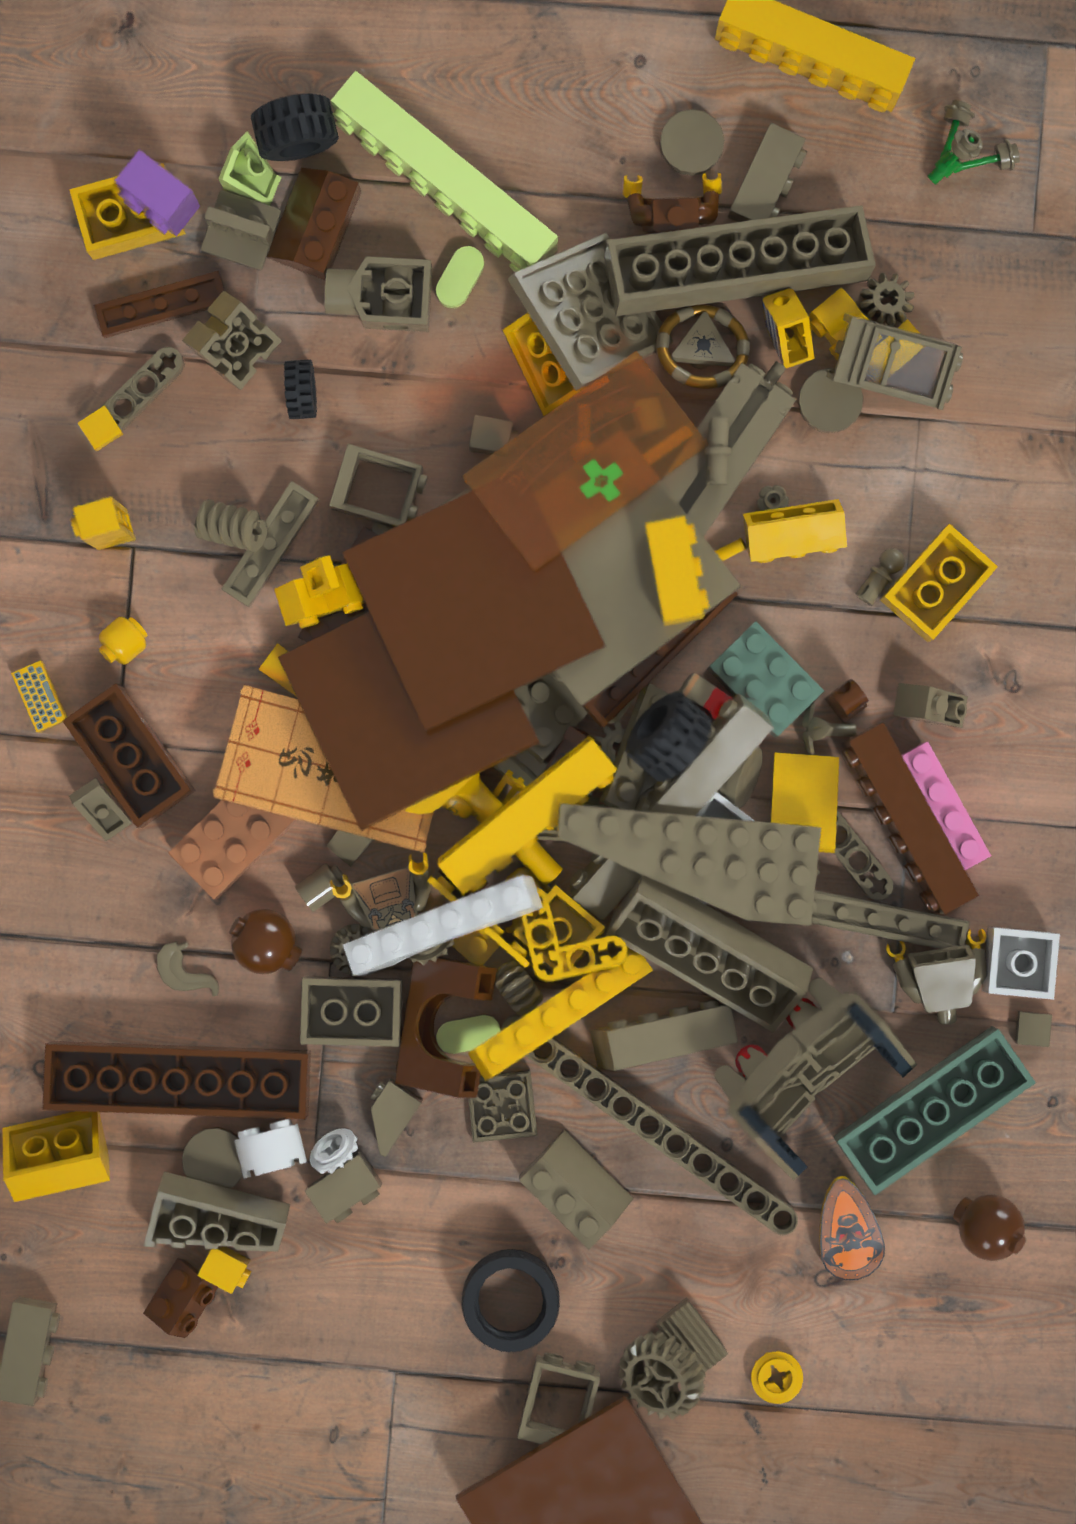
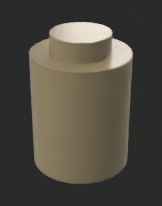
[295,863,344,912]

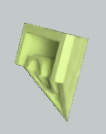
[218,131,281,205]

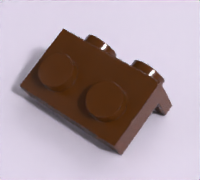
[143,1258,218,1338]

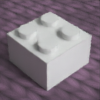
[982,927,1060,1000]

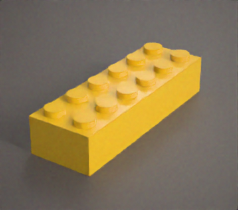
[715,0,916,112]

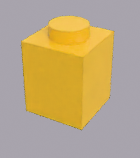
[197,1246,252,1294]

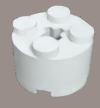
[234,1119,307,1179]

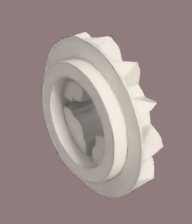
[310,1128,358,1174]

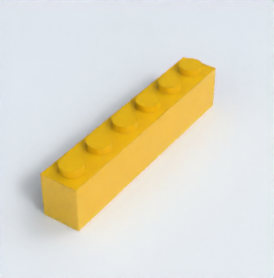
[437,735,617,895]
[468,947,653,1081]

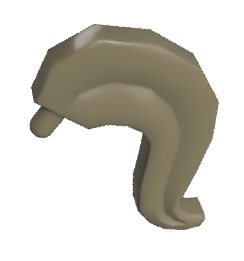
[157,941,219,996]

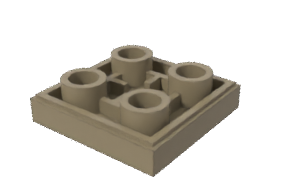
[468,1070,537,1143]

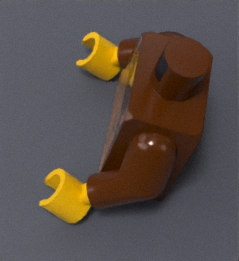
[622,173,722,232]

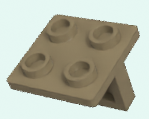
[201,190,281,270]

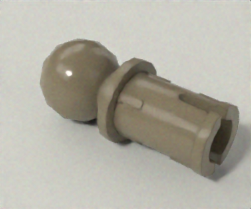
[855,548,905,606]

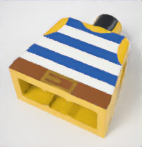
[762,288,815,369]

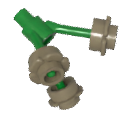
[927,100,1020,185]

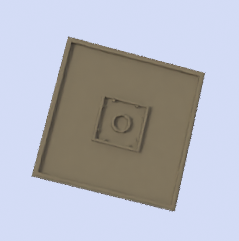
[535,430,741,706]

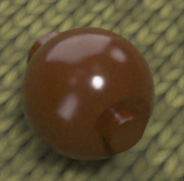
[229,909,302,974]
[953,1195,1026,1261]

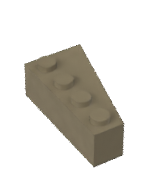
[590,999,738,1071]
[144,1172,290,1252]

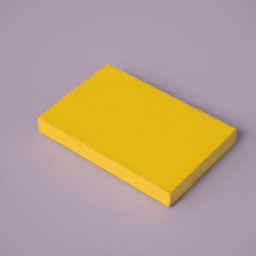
[770,752,839,853]

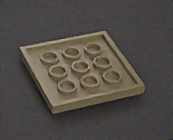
[508,233,673,391]

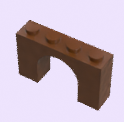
[395,957,497,1098]

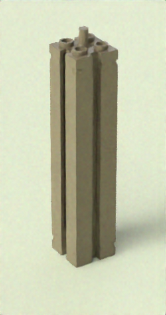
[661,361,796,537]

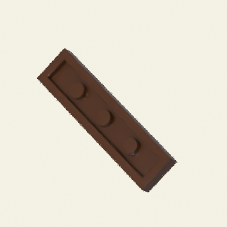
[94,271,225,338]

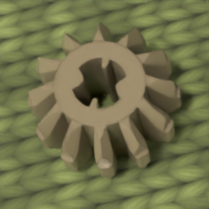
[859,273,915,327]
[495,959,543,1016]

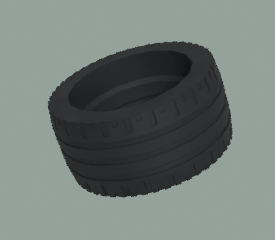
[461,1249,560,1352]

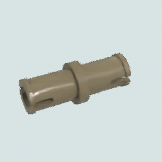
[705,417,731,485]

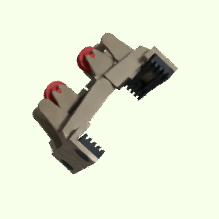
[715,978,917,1180]

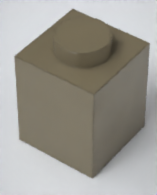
[469,415,518,458]

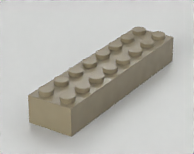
[604,205,875,316]

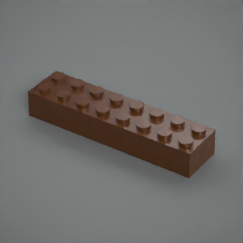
[43,1041,311,1120]

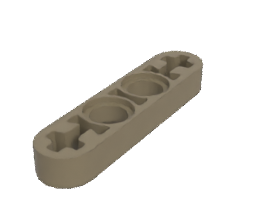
[99,347,185,431]
[833,810,893,900]

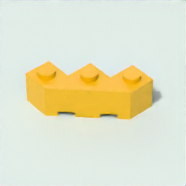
[274,564,365,628]

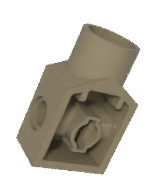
[325,256,433,332]

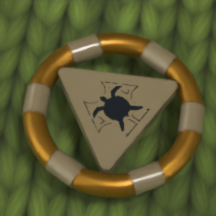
[656,304,750,389]

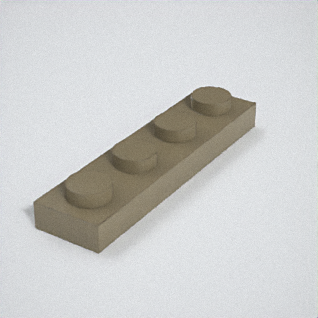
[221,481,319,608]
[600,683,668,810]

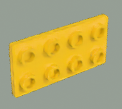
[427,875,530,968]

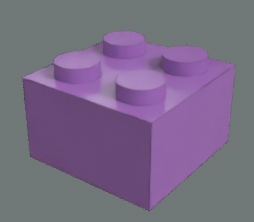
[115,150,200,237]

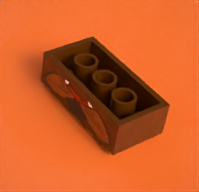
[62,683,196,828]

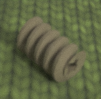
[194,499,267,552]

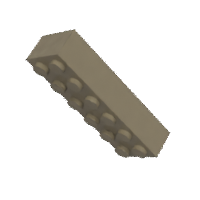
[606,875,813,1032]

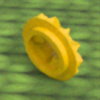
[751,1350,803,1404]

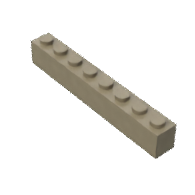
[570,693,774,921]

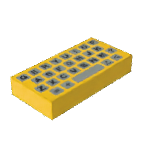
[11,660,67,733]

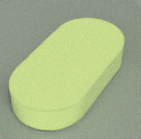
[436,246,484,308]
[436,1015,501,1054]

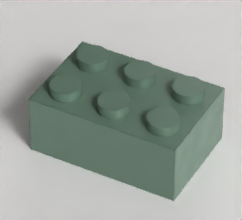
[707,621,824,738]

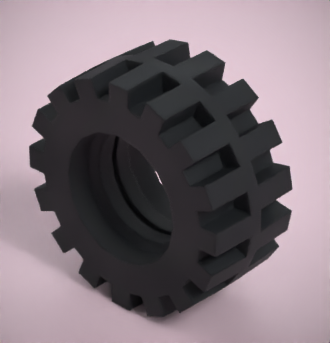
[284,360,317,419]

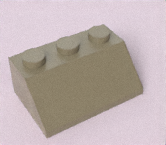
[519,1129,634,1250]

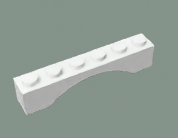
[343,875,543,976]

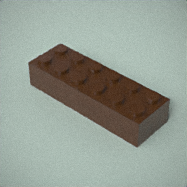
[840,722,979,915]

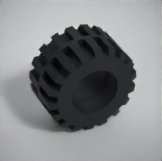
[251,93,339,161]
[625,691,712,781]

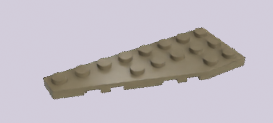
[556,803,821,926]

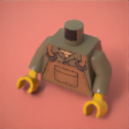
[330,853,431,931]

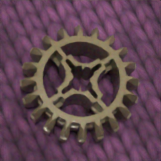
[618,1331,706,1420]

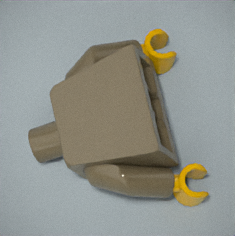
[886,929,987,1025]

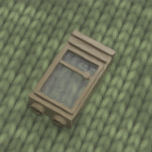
[826,314,963,410]

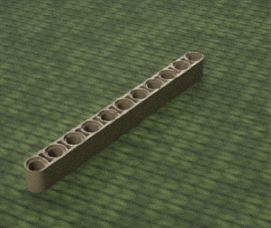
[502,1014,798,1235]

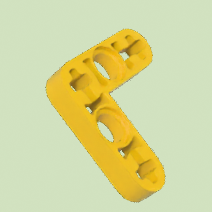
[522,887,627,982]

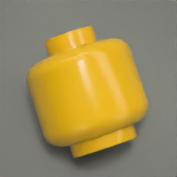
[98,617,148,665]

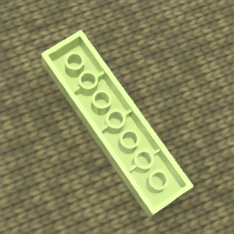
[331,70,558,272]

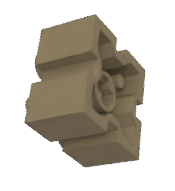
[182,291,282,390]

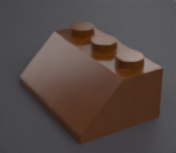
[267,168,361,280]

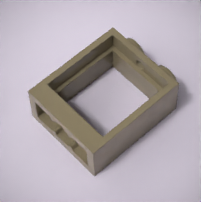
[329,444,428,528]
[517,1353,600,1444]

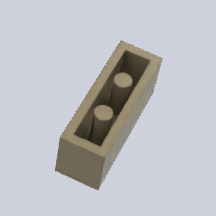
[728,123,807,222]
[0,1296,60,1406]

